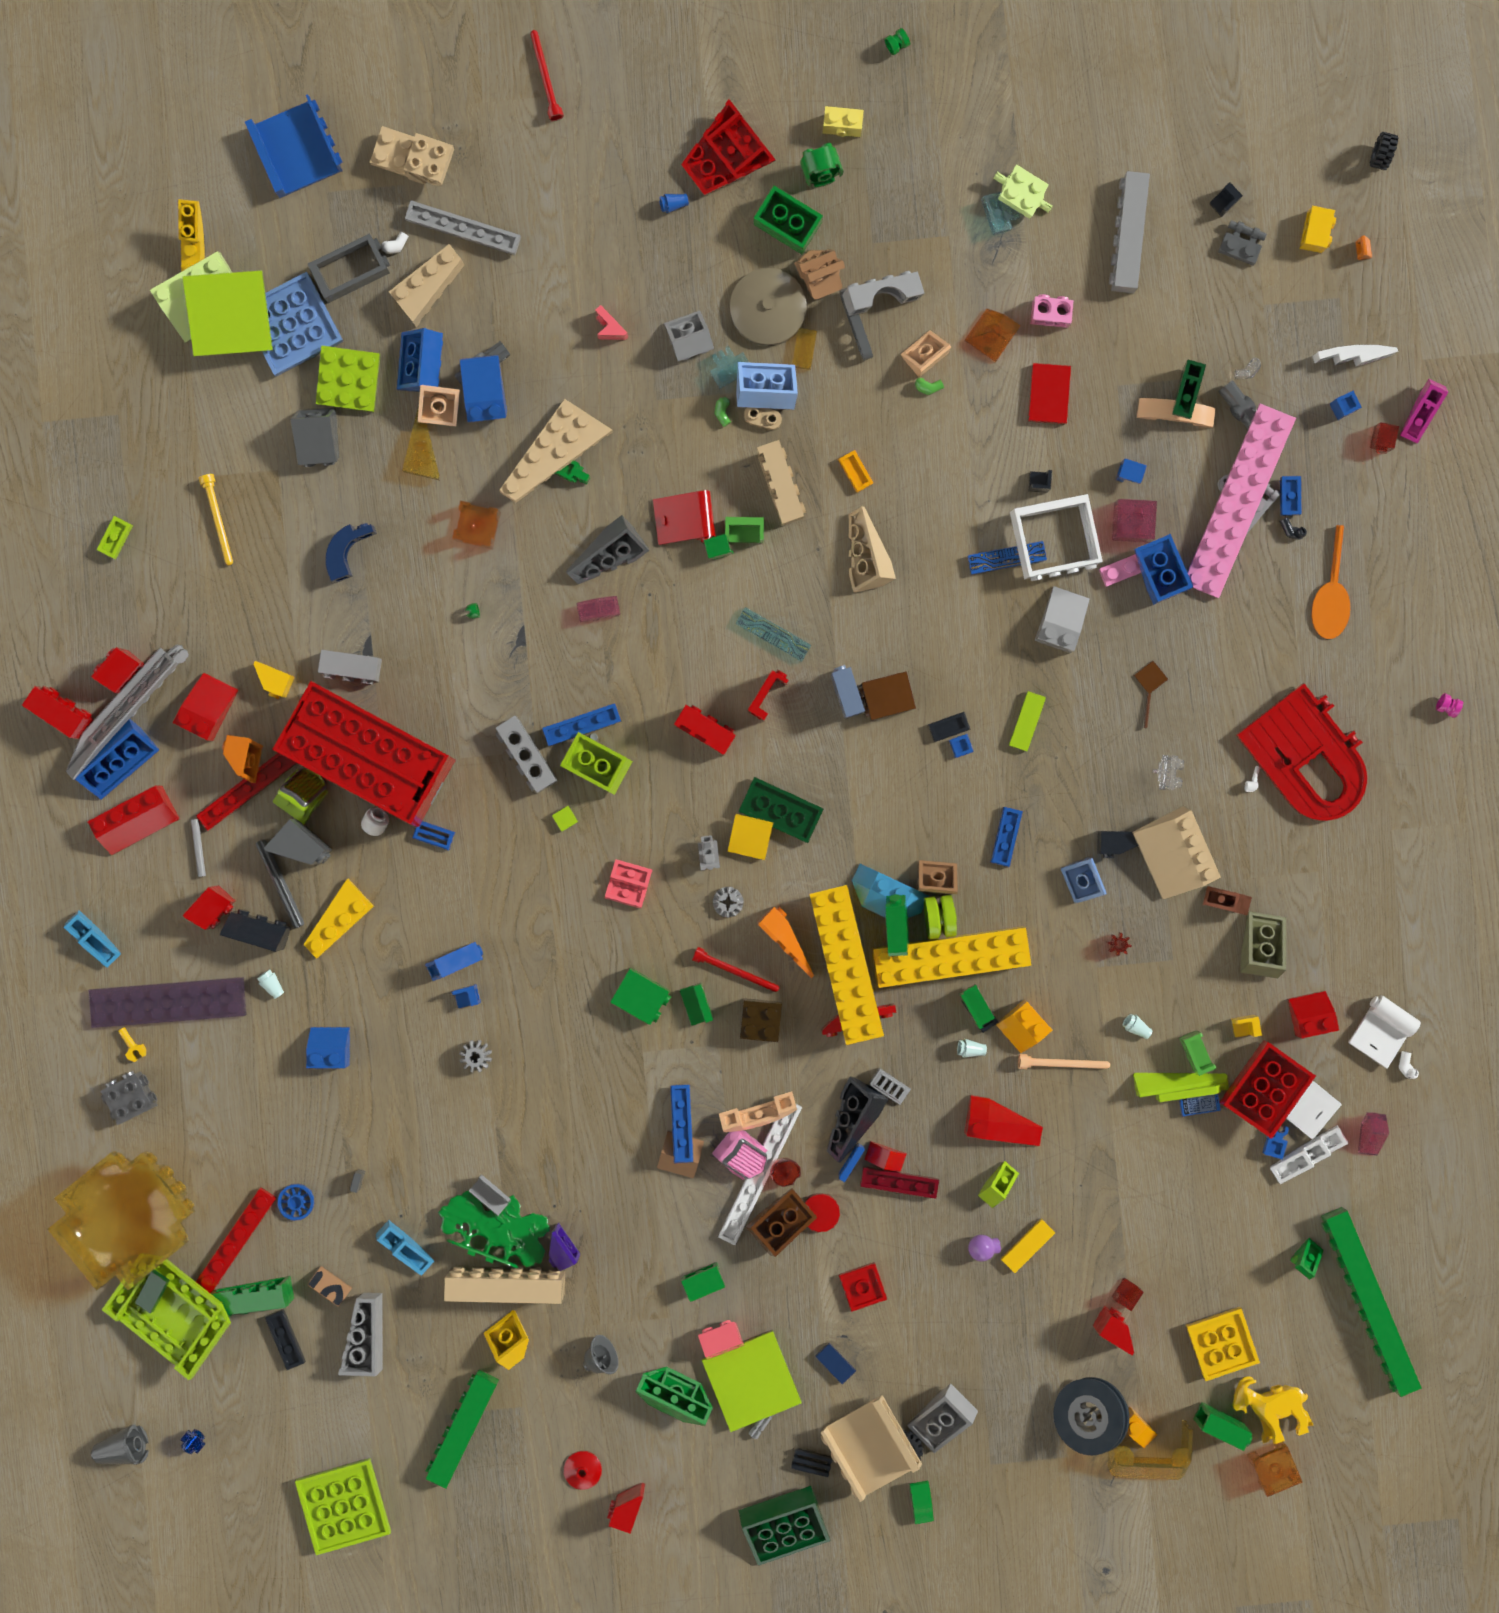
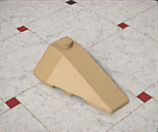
[849,506,896,593]

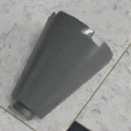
[91,1424,149,1465]

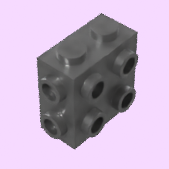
[101,1071,158,1125]

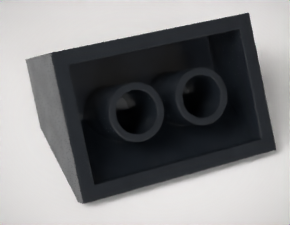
[220,909,291,952]

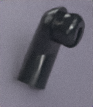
[1279,517,1307,540]

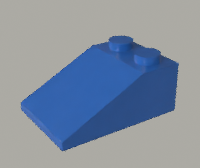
[460,355,507,422]
[1134,534,1193,605]

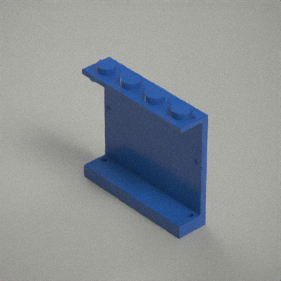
[245,94,343,198]

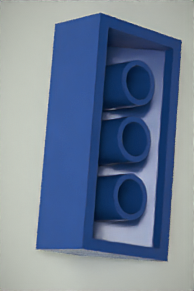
[75,719,159,800]

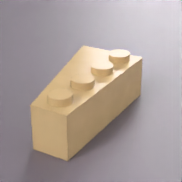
[389,244,464,328]
[757,440,806,526]

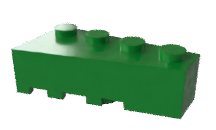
[210,1276,294,1317]

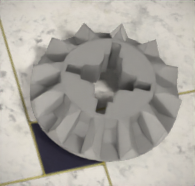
[713,887,743,918]

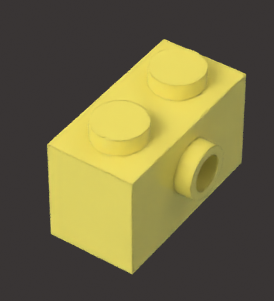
[823,106,864,137]

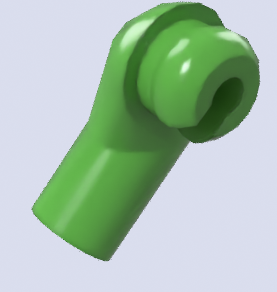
[915,378,944,395]
[714,397,731,427]

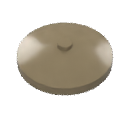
[730,268,806,346]

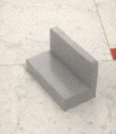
[469,1174,511,1216]

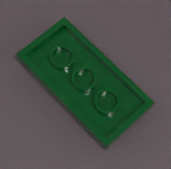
[738,777,824,843]

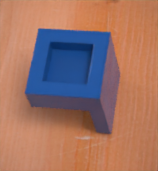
[1330,390,1362,420]
[1116,459,1147,484]
[451,984,481,1008]

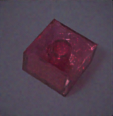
[1112,499,1157,543]

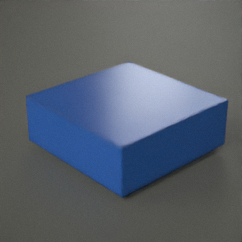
[949,734,974,758]

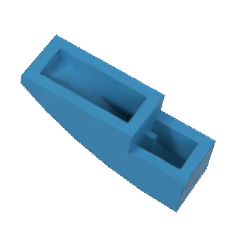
[64,910,121,967]
[376,1220,434,1276]

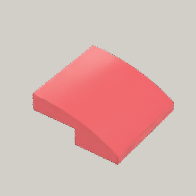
[605,859,652,909]

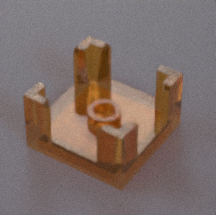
[452,500,501,550]
[1247,1442,1303,1497]

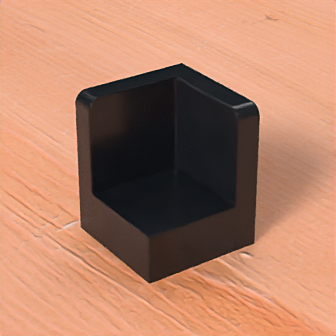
[1209,182,1243,217]
[1028,470,1052,493]

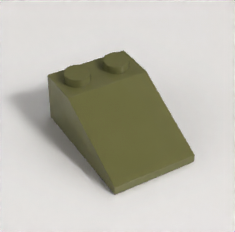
[1241,911,1286,979]

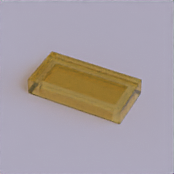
[792,328,817,370]

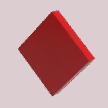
[839,1262,887,1312]

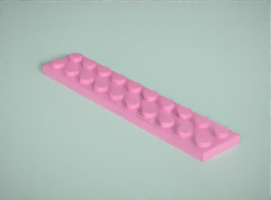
[1187,404,1296,598]

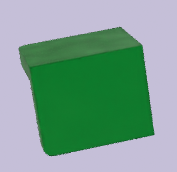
[704,534,734,560]

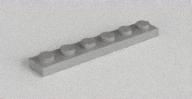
[405,200,521,255]

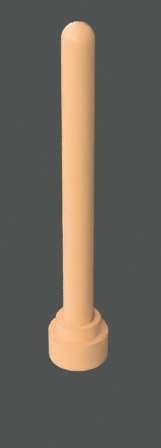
[1018,1054,1110,1070]

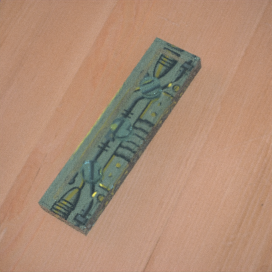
[736,607,811,662]

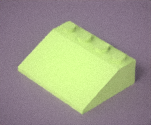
[150,251,232,343]

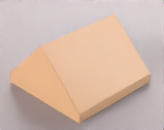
[900,330,951,378]
[418,385,460,426]

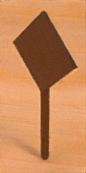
[1134,661,1168,729]

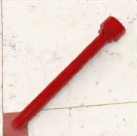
[530,30,564,121]
[692,947,779,992]

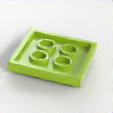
[316,345,380,412]

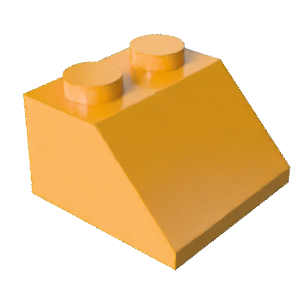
[996,1000,1053,1053]

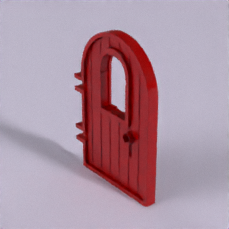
[1236,683,1367,821]

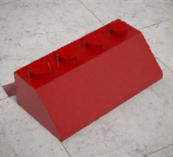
[87,785,180,855]

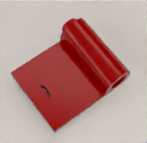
[653,490,716,545]

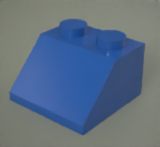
[306,1027,350,1068]

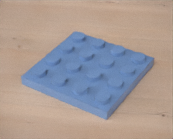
[262,272,344,376]

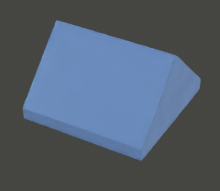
[1061,857,1107,904]

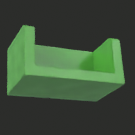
[725,517,764,543]
[1179,1030,1216,1076]

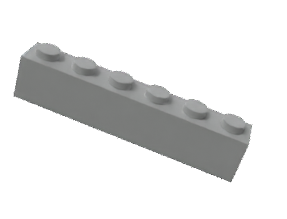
[1109,171,1150,293]

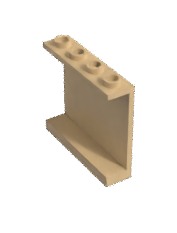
[821,1395,922,1502]

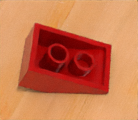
[173,673,239,741]

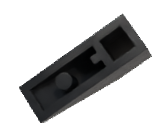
[1097,831,1139,858]

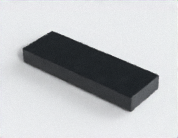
[265,1309,306,1370]

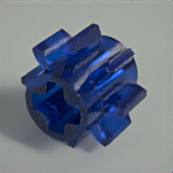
[180,1429,206,1454]

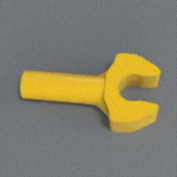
[118,1027,146,1062]

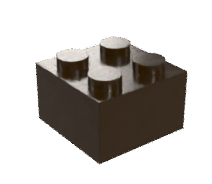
[740,998,782,1042]

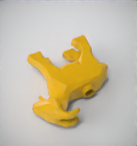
[1232,1376,1313,1444]

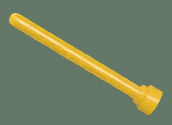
[198,474,233,566]

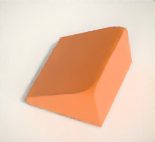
[1355,235,1372,260]

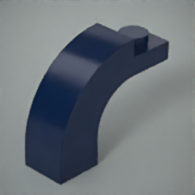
[326,523,377,583]

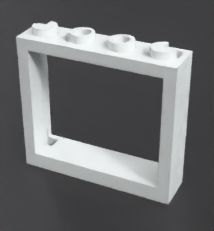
[1010,494,1103,581]

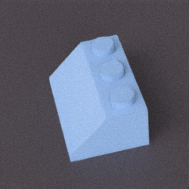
[736,362,798,410]

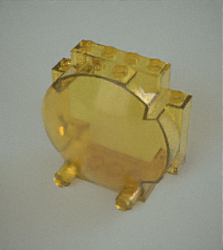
[47,1151,195,1291]

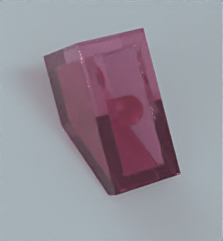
[1358,1112,1389,1156]

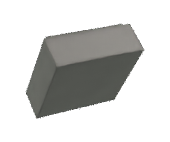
[350,1169,365,1193]

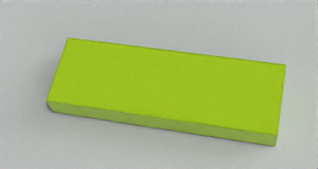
[1008,691,1046,752]

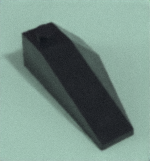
[827,1076,888,1163]

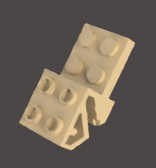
[370,126,454,186]

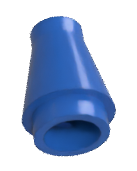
[659,194,689,213]

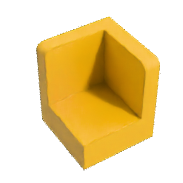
[1231,1015,1262,1037]

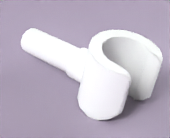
[1245,766,1260,792]

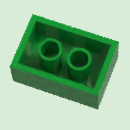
[753,186,823,255]

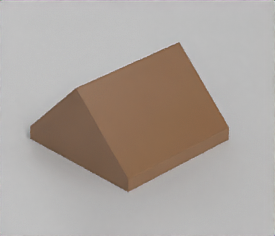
[916,860,958,894]
[657,1131,704,1178]

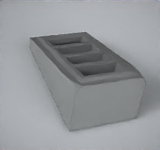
[869,1067,911,1105]

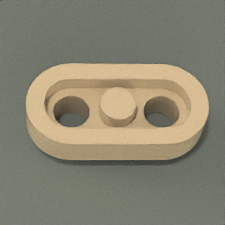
[744,407,782,430]

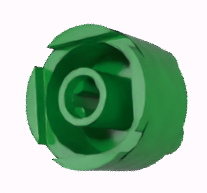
[800,143,844,187]

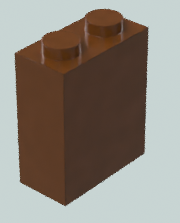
[858,671,916,721]

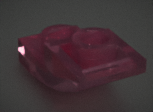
[576,596,620,622]

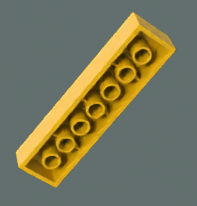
[809,885,884,1046]
[872,926,1032,988]

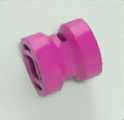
[1436,693,1463,718]

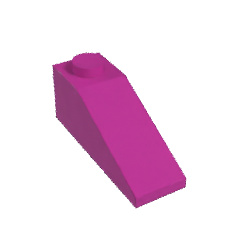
[1400,379,1448,444]

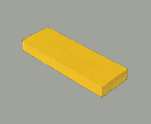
[1001,1218,1055,1273]

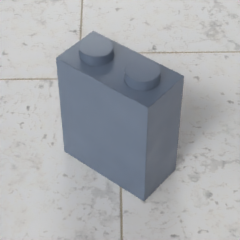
[830,665,865,719]

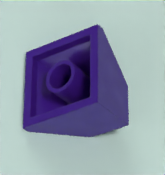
[549,1223,580,1271]

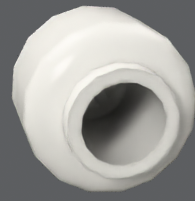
[361,807,389,836]

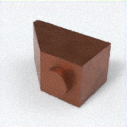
[1203,886,1252,915]

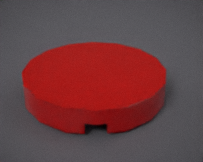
[805,1193,840,1232]

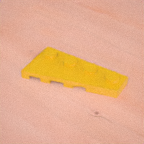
[304,878,374,959]

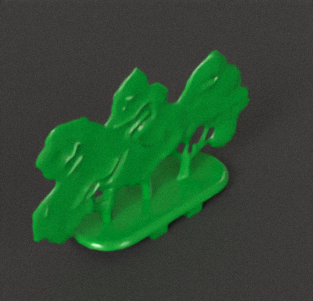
[438,1190,550,1268]

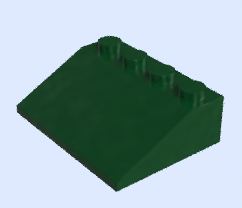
[738,1486,830,1566]

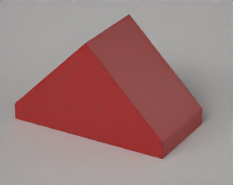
[864,1141,907,1172]

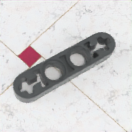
[839,288,873,361]

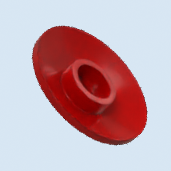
[564,1451,602,1490]

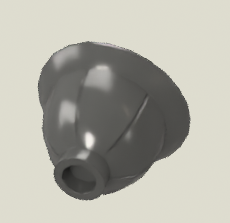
[583,1335,618,1374]

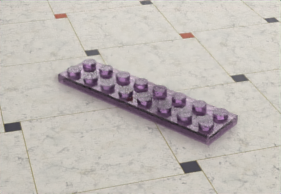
[89,977,247,1028]

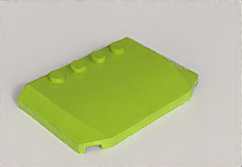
[102,1253,231,1380]

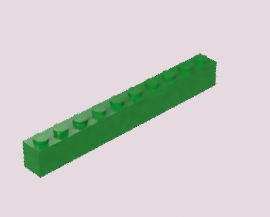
[1321,1207,1422,1397]

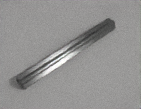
[256,839,304,928]

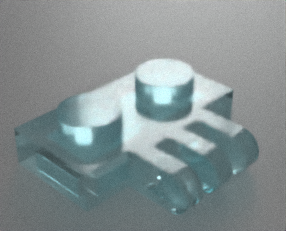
[981,192,1020,235]
[710,346,749,389]

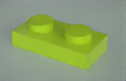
[97,516,133,559]

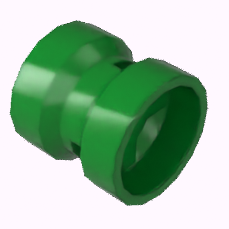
[884,28,911,56]

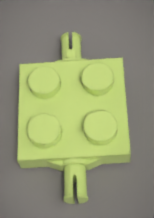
[993,165,1053,219]

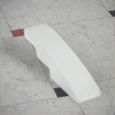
[1313,345,1398,367]
[1270,1125,1348,1184]

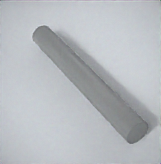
[191,819,206,877]

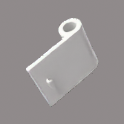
[1348,995,1421,1069]
[1287,1081,1342,1140]

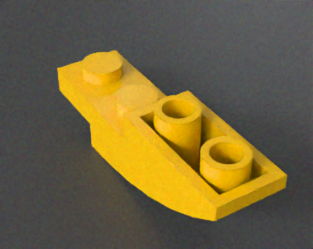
[178,199,205,272]

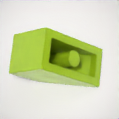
[978,1161,1019,1208]

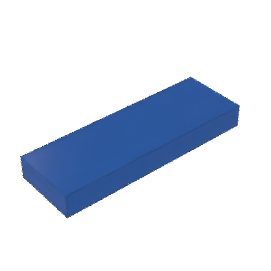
[990,807,1023,867]

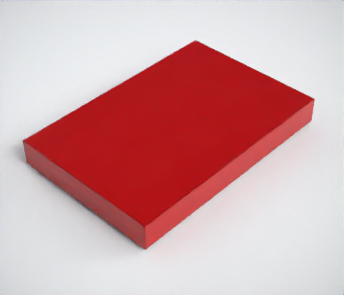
[1028,363,1071,424]

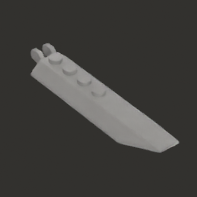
[66,644,189,780]

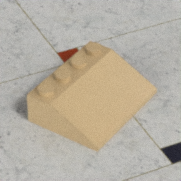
[1132,806,1221,899]

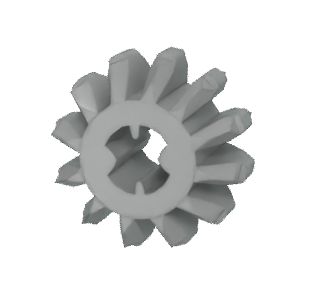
[459,1040,492,1073]

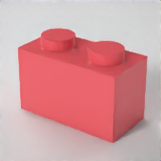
[698,1320,744,1359]

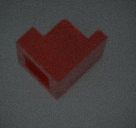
[1112,1278,1144,1311]

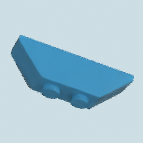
[852,864,929,918]

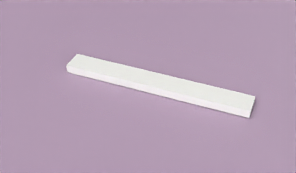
[718,1104,802,1245]

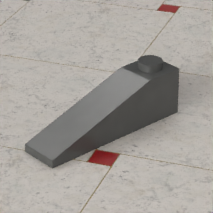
[566,515,649,584]

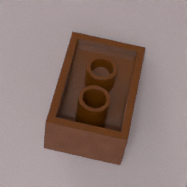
[745,1188,817,1257]

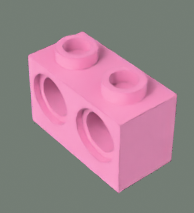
[1030,294,1074,328]

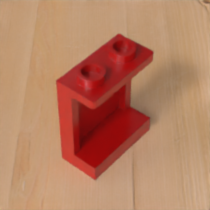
[748,669,789,721]

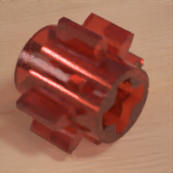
[1106,932,1132,956]

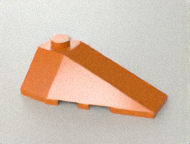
[758,907,814,978]

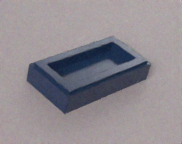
[815,1342,856,1384]

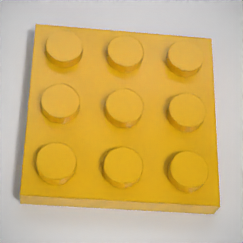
[1186,1307,1260,1381]

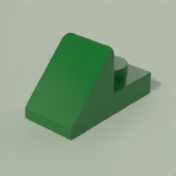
[1290,1238,1324,1280]

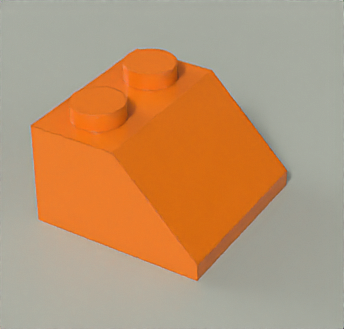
[222,735,263,783]

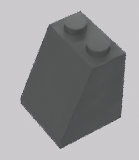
[290,408,339,467]
[264,819,332,865]

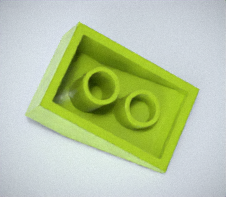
[560,732,633,795]

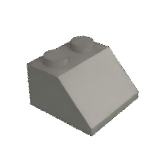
[664,311,714,361]

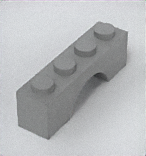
[842,271,925,316]

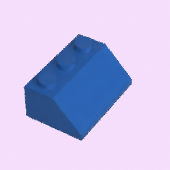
[397,328,443,392]

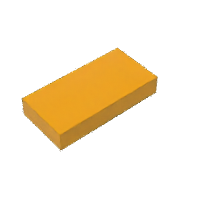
[838,450,873,493]

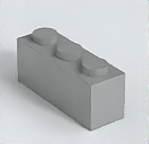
[318,650,382,685]

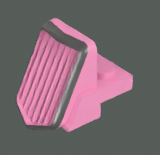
[712,1130,768,1180]

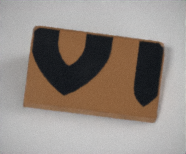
[308,1266,352,1307]

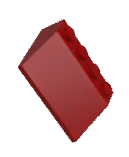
[1219,1040,1316,1139]

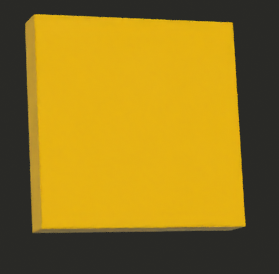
[728,814,773,860]

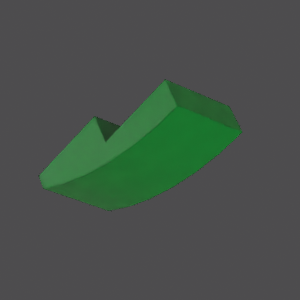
[910,1480,934,1525]

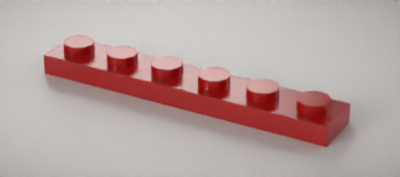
[196,1187,277,1293]

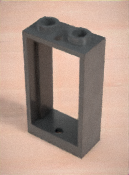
[308,233,390,303]

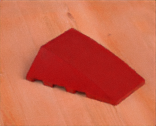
[681,99,776,195]

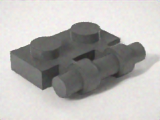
[1218,220,1267,266]

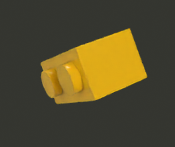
[1299,206,1336,253]

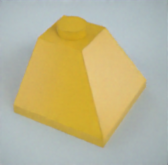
[483,1310,529,1370]

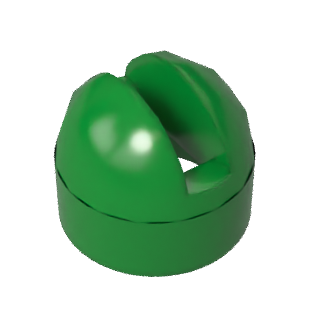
[465,603,480,619]

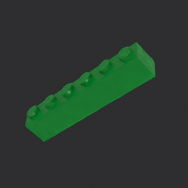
[425,1370,499,1489]

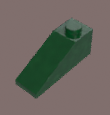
[1172,359,1206,420]

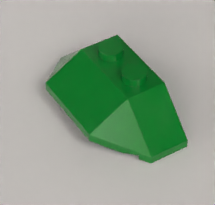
[635,1367,713,1426]

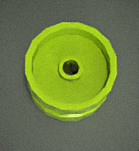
[924,895,957,940]

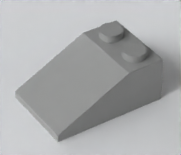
[1034,586,1090,653]
[907,1384,978,1453]

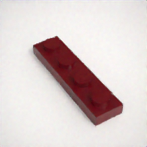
[860,1166,939,1199]

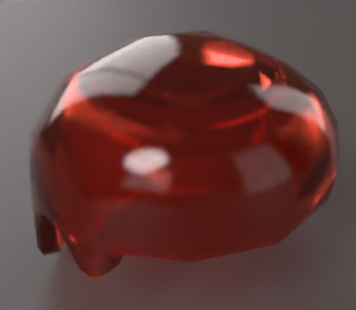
[770,1157,801,1187]

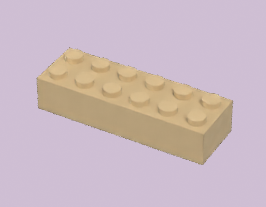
[444,1266,565,1304]

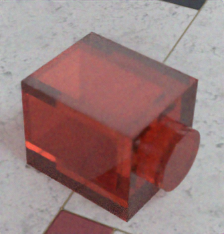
[1370,422,1399,454]

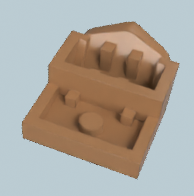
[794,249,845,299]

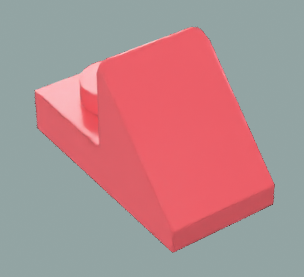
[595,305,628,340]

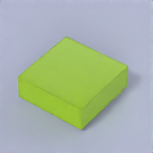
[552,806,578,832]

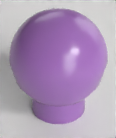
[968,1235,1001,1262]

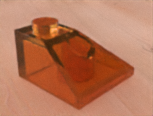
[965,309,1021,362]

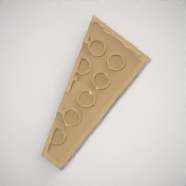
[499,399,613,503]

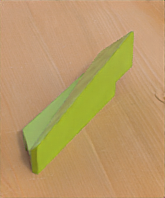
[1133,1073,1229,1102]

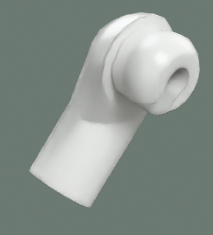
[381,232,409,254]
[1399,1051,1419,1079]

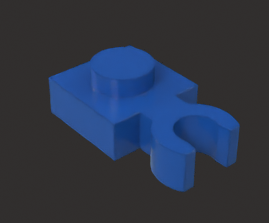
[1262,1126,1289,1160]

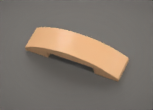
[1137,398,1216,428]
[719,1091,797,1132]

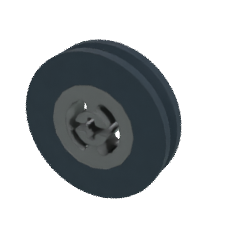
[1053,1377,1129,1456]

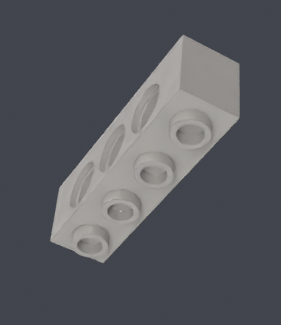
[495,716,558,793]

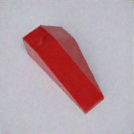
[964,1095,1043,1146]

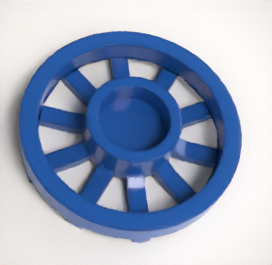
[278,1184,314,1220]

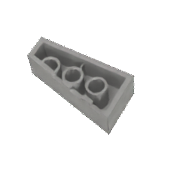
[338,1293,383,1376]

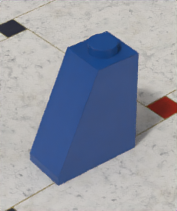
[425,942,483,981]

